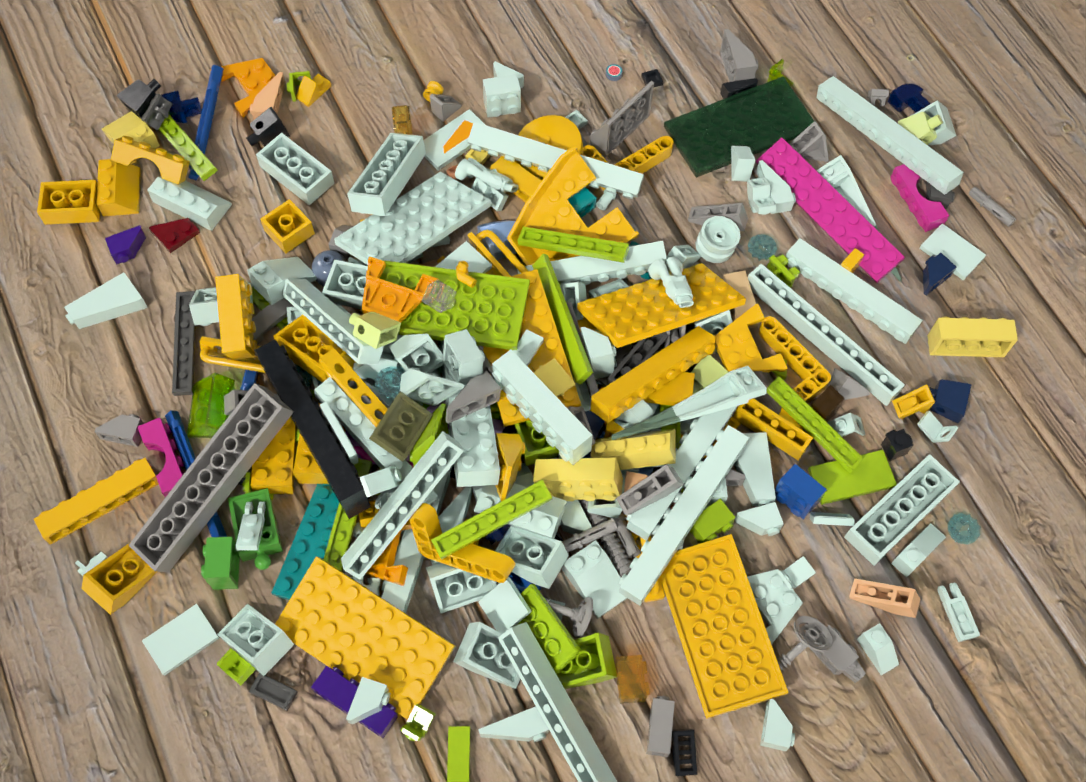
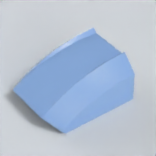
[477,220,517,260]

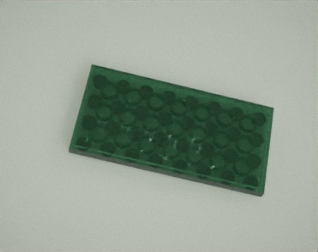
[664,76,814,178]

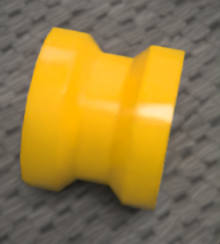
[423,81,444,102]

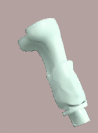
[455,158,518,193]
[648,257,694,308]

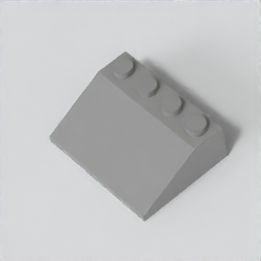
[590,81,654,157]

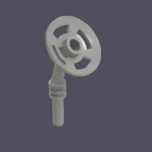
[520,593,593,638]
[777,616,833,671]

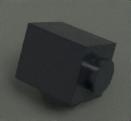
[881,429,913,461]

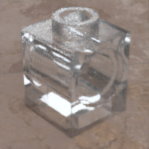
[421,279,456,313]

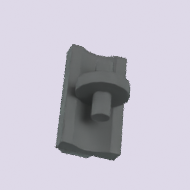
[141,94,173,130]

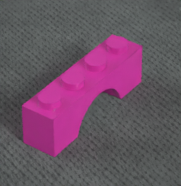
[890,164,949,232]
[137,417,185,498]

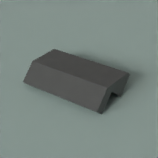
[595,332,668,387]

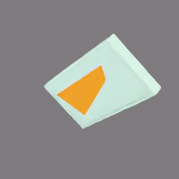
[424,109,485,171]

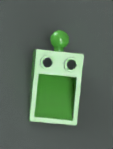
[228,488,283,570]

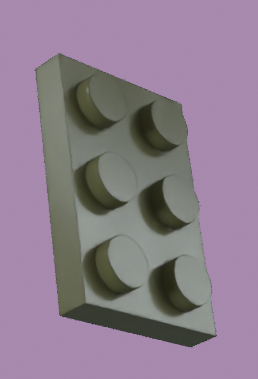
[369,391,433,462]

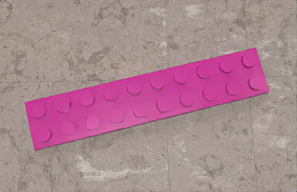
[756,137,905,283]

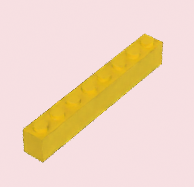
[591,326,716,423]

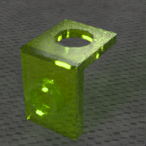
[767,59,793,93]

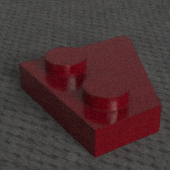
[149,218,200,253]

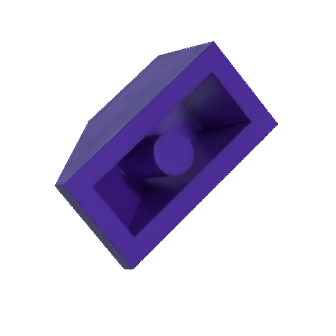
[105,225,146,265]

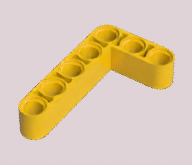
[581,136,673,190]
[758,316,831,404]
[410,503,516,583]

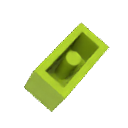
[690,499,735,544]

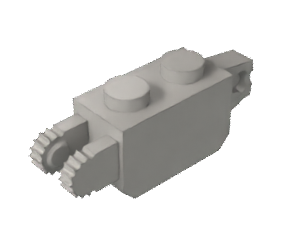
[805,618,866,683]

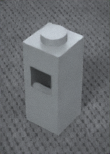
[646,696,675,757]

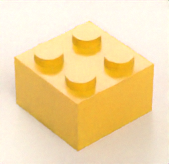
[260,199,315,254]

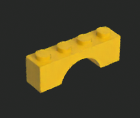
[111,136,190,185]

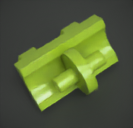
[766,254,800,288]

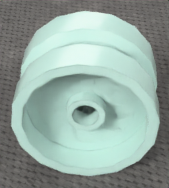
[695,216,741,263]

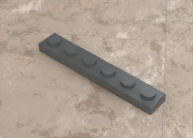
[172,291,196,396]

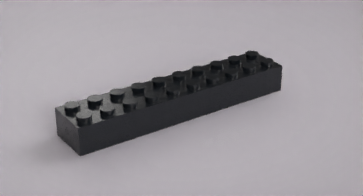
[254,339,371,519]

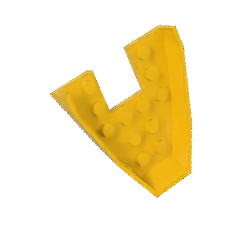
[507,146,639,266]

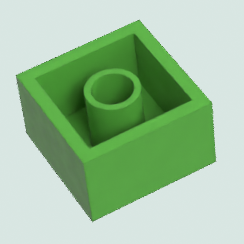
[201,537,240,590]

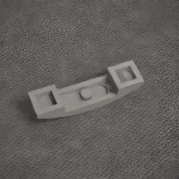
[252,298,294,344]

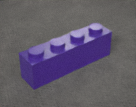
[311,666,398,739]

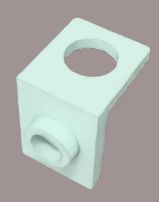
[917,411,958,443]
[828,413,865,437]
[778,556,816,589]

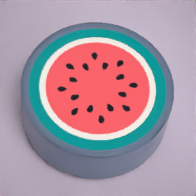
[605,64,623,81]

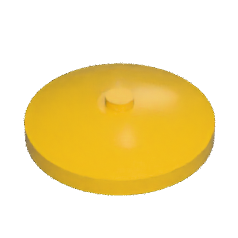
[516,115,583,180]

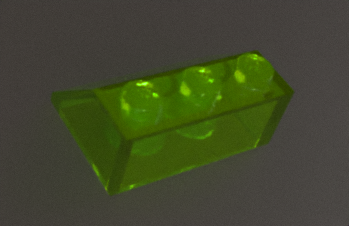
[187,373,235,438]

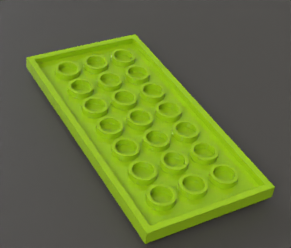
[380,260,530,350]

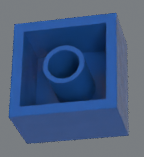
[775,464,827,520]

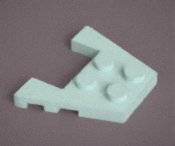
[747,569,803,645]

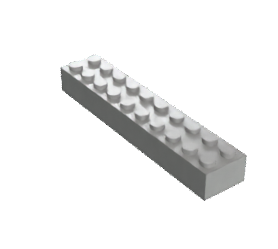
[129,383,294,573]

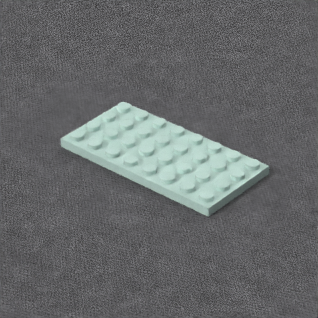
[334,171,491,265]

